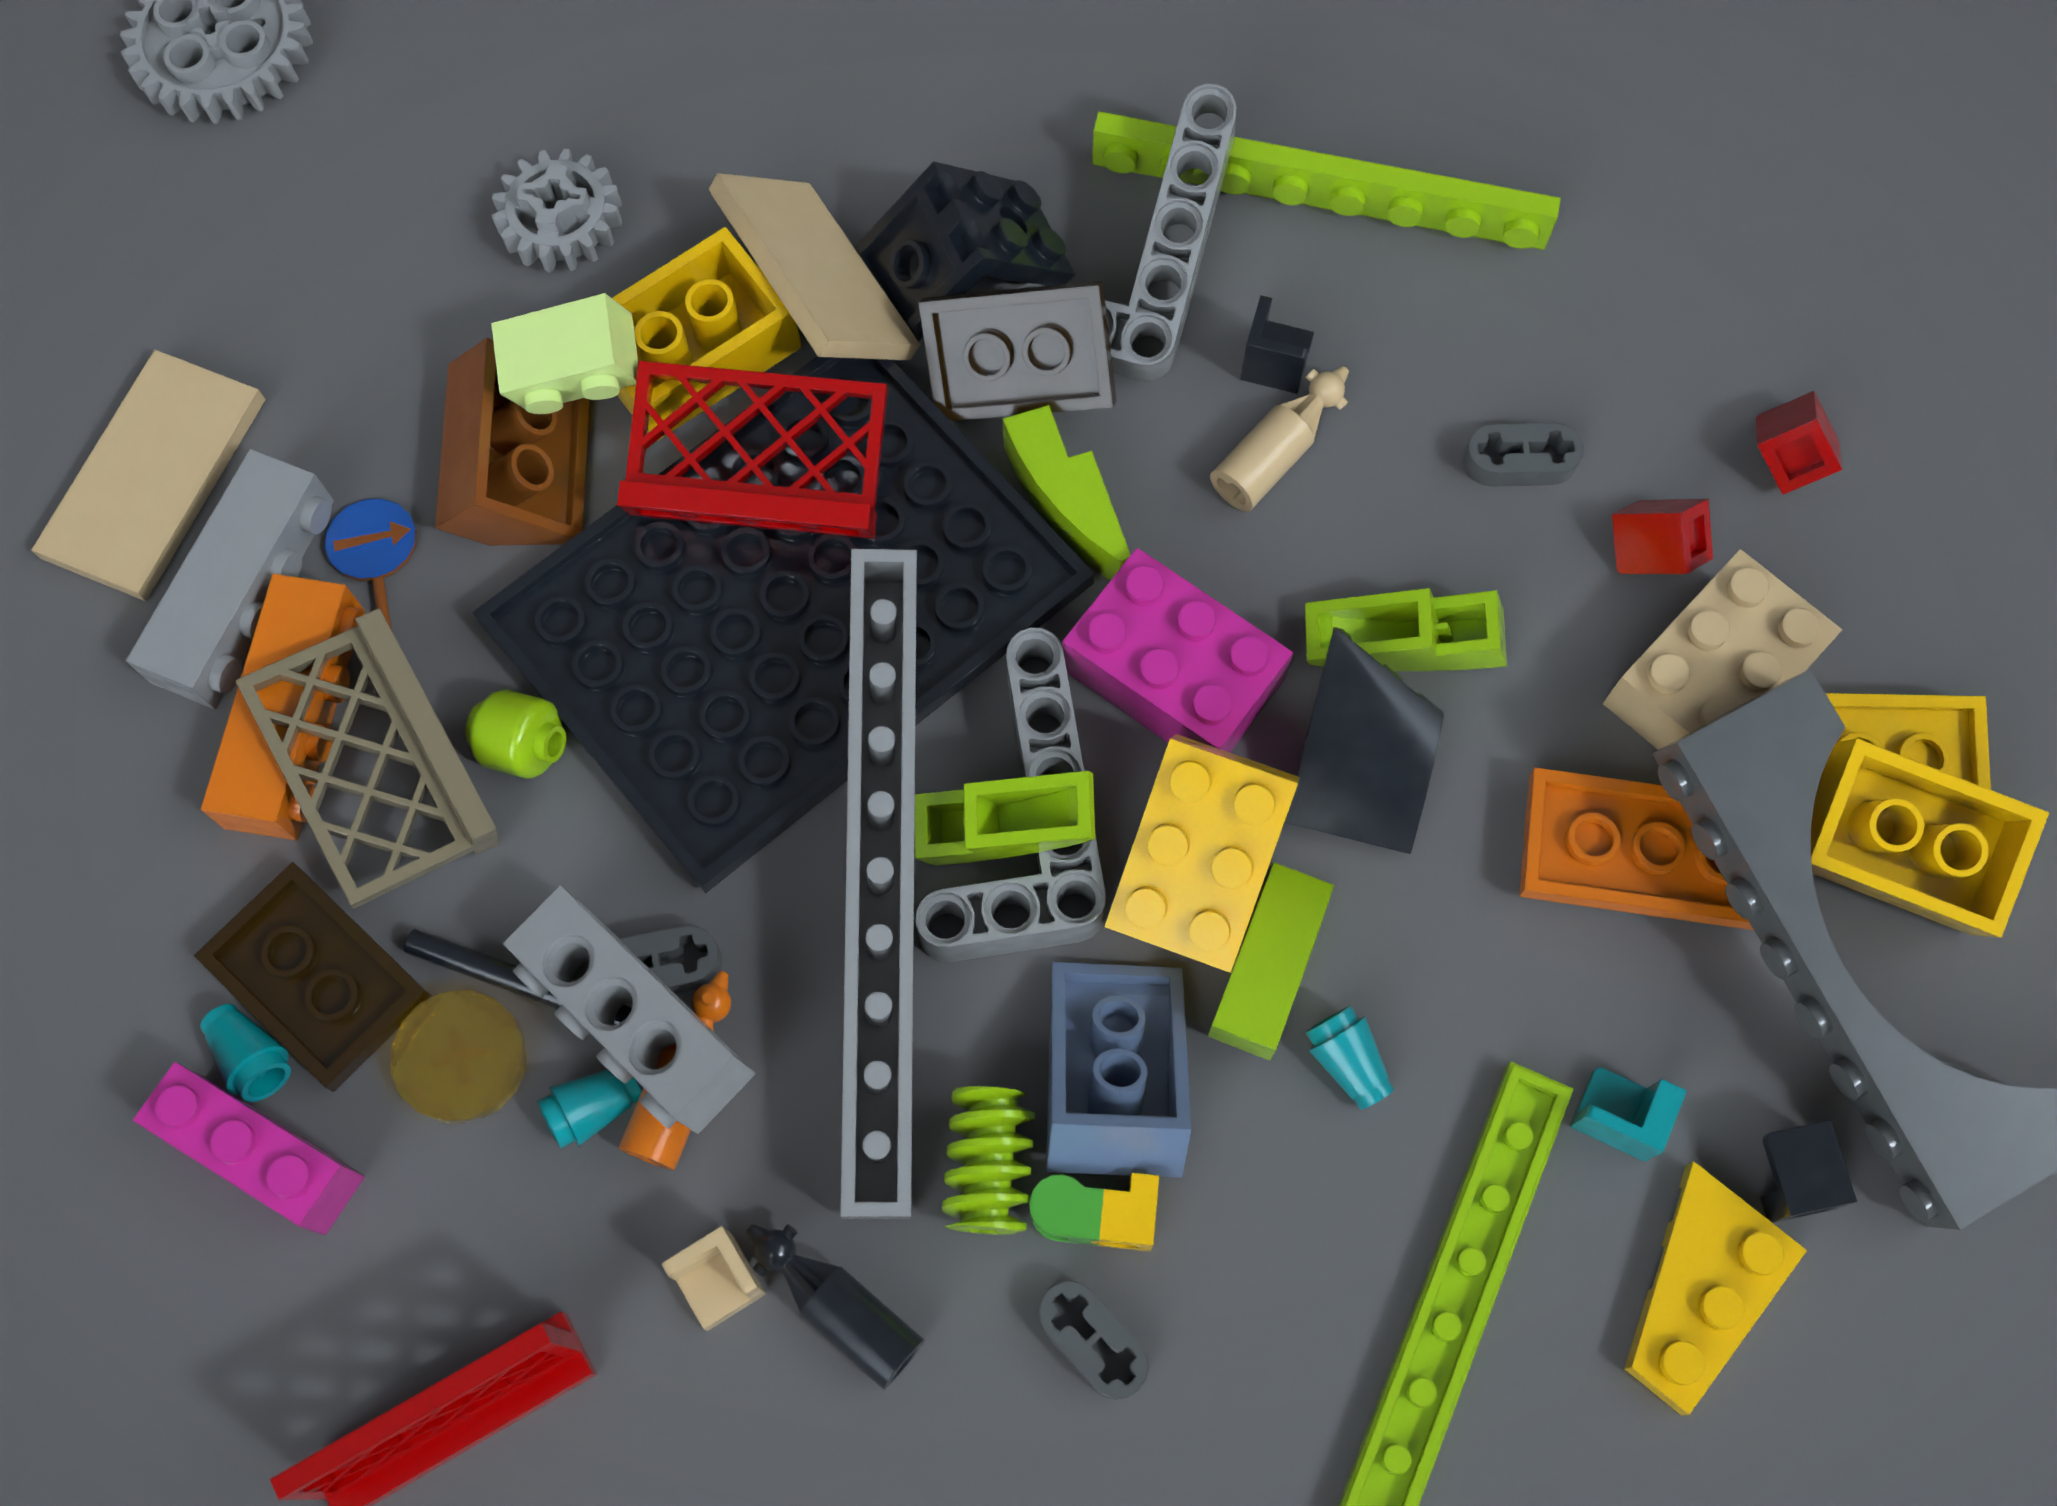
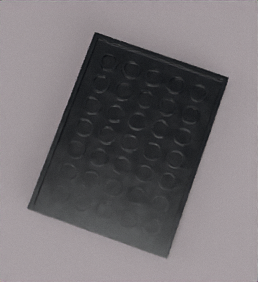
[472,356,1095,894]

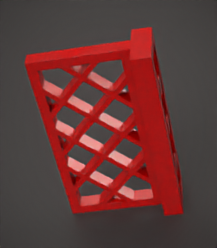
[617,361,888,539]
[269,1311,597,1506]

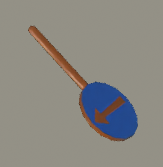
[325,499,417,631]

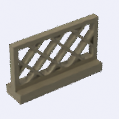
[235,608,499,909]

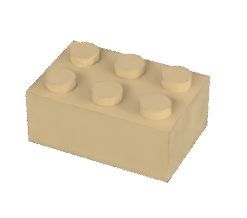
[1603,549,1843,750]

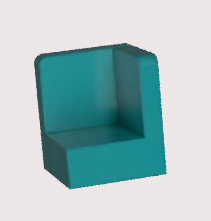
[1570,1067,1687,1162]

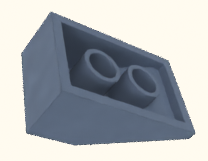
[1047,962,1191,1178]

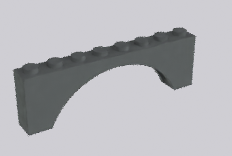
[1652,669,2057,1230]

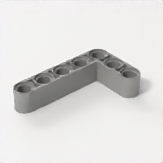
[1016,84,1236,381]
[915,628,1106,962]

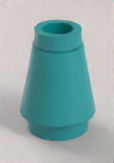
[200,1004,291,1102]
[1305,1005,1395,1110]
[537,1069,641,1149]

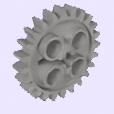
[120,0,313,124]

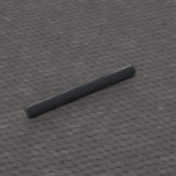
[404,929,632,1025]

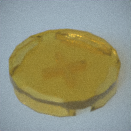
[390,990,527,1125]

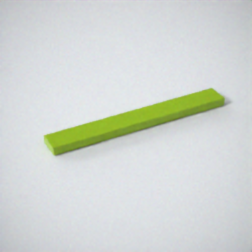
[1337,1061,1574,1506]

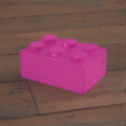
[1062,548,1293,752]

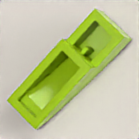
[1002,405,1131,581]
[1305,588,1507,671]
[914,771,1095,866]
[1208,862,1334,1061]

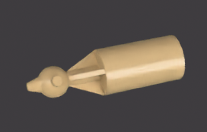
[1210,366,1349,512]

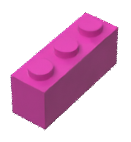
[132,1061,365,1235]

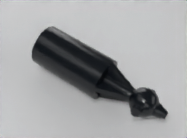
[746,1224,925,1390]

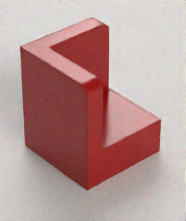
[1756,391,1843,495]
[1612,499,1713,574]

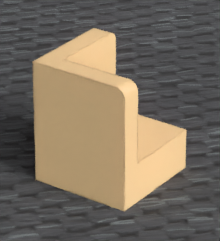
[662,1226,767,1331]

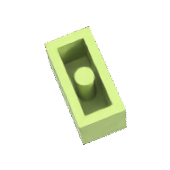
[491,293,638,414]

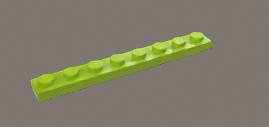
[1092,111,1561,250]

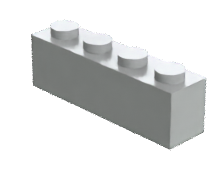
[126,449,334,710]

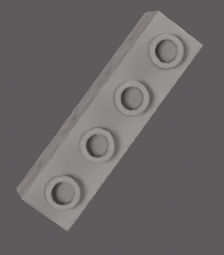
[503,885,756,1134]

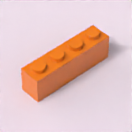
[200,574,365,841]

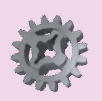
[492,148,623,273]

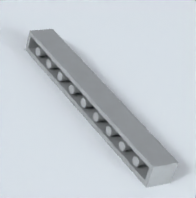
[840,549,917,1219]

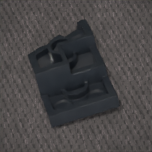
[1285,627,1444,854]

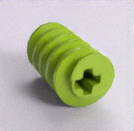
[942,1086,1036,1235]

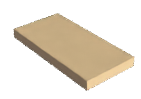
[709,173,920,360]
[31,350,266,601]

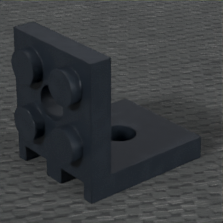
[854,161,1076,342]

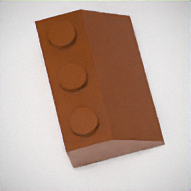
[435,337,590,546]

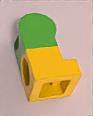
[1029,1173,1159,1252]

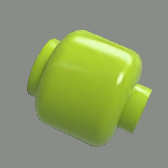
[465,689,566,779]

